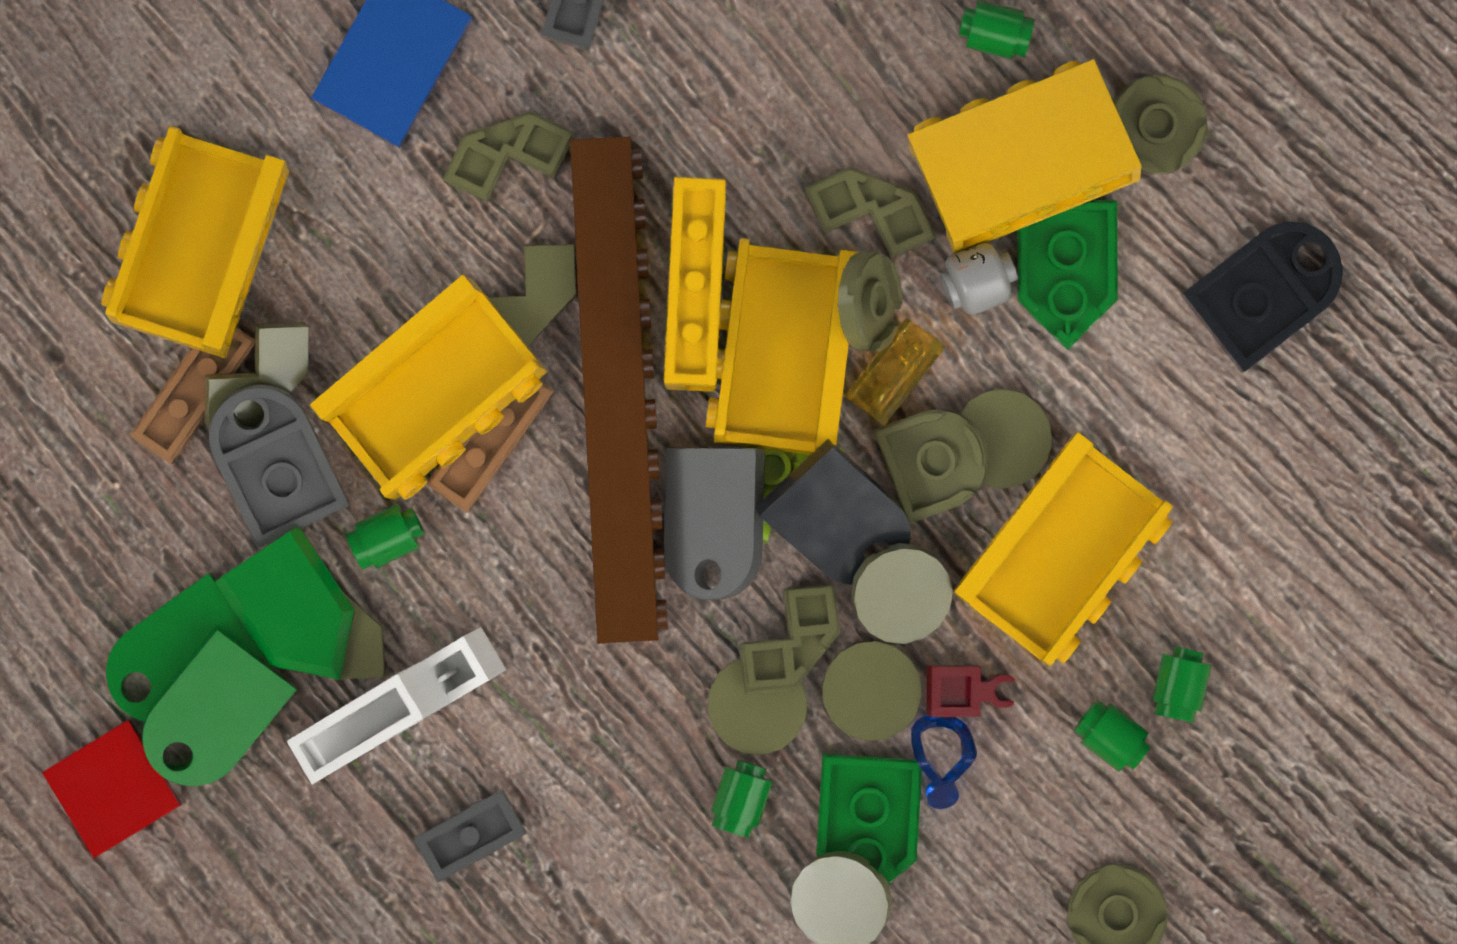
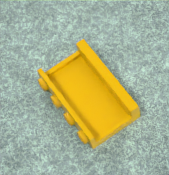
[907,59,1142,254]
[101,125,289,359]
[664,177,726,392]
[705,238,858,455]
[310,274,548,500]
[953,432,1174,666]

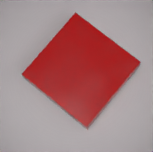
[42,719,182,858]

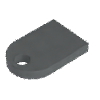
[209,384,349,548]
[664,448,765,600]

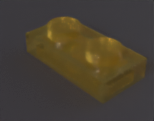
[844,318,946,426]

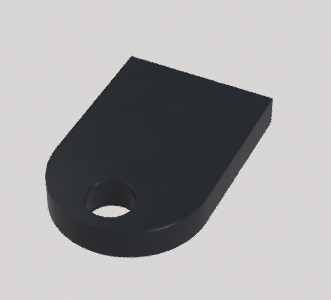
[1181,222,1343,374]
[755,439,911,585]

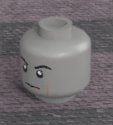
[939,242,1018,316]

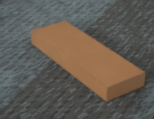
[129,327,255,465]
[427,382,555,513]

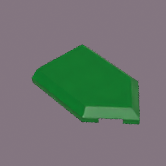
[1017,200,1118,350]
[215,526,355,680]
[816,754,923,885]

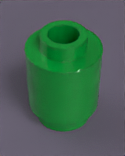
[958,0,1035,59]
[346,503,425,570]
[1152,646,1212,723]
[1073,699,1151,772]
[710,760,773,838]

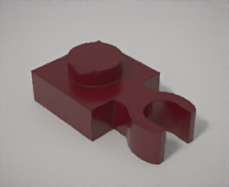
[926,665,1015,717]

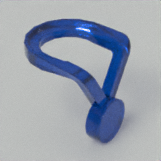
[911,715,977,809]

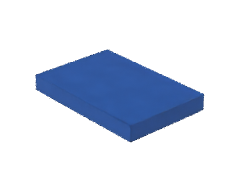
[311,0,473,148]

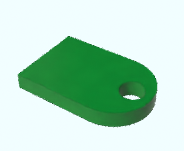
[106,573,265,721]
[142,625,297,786]

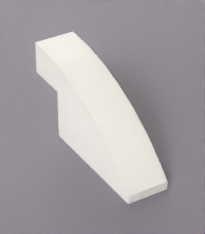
[287,627,506,784]

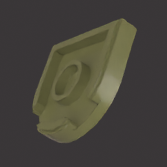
[874,409,989,524]

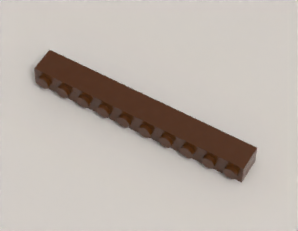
[570,136,668,644]

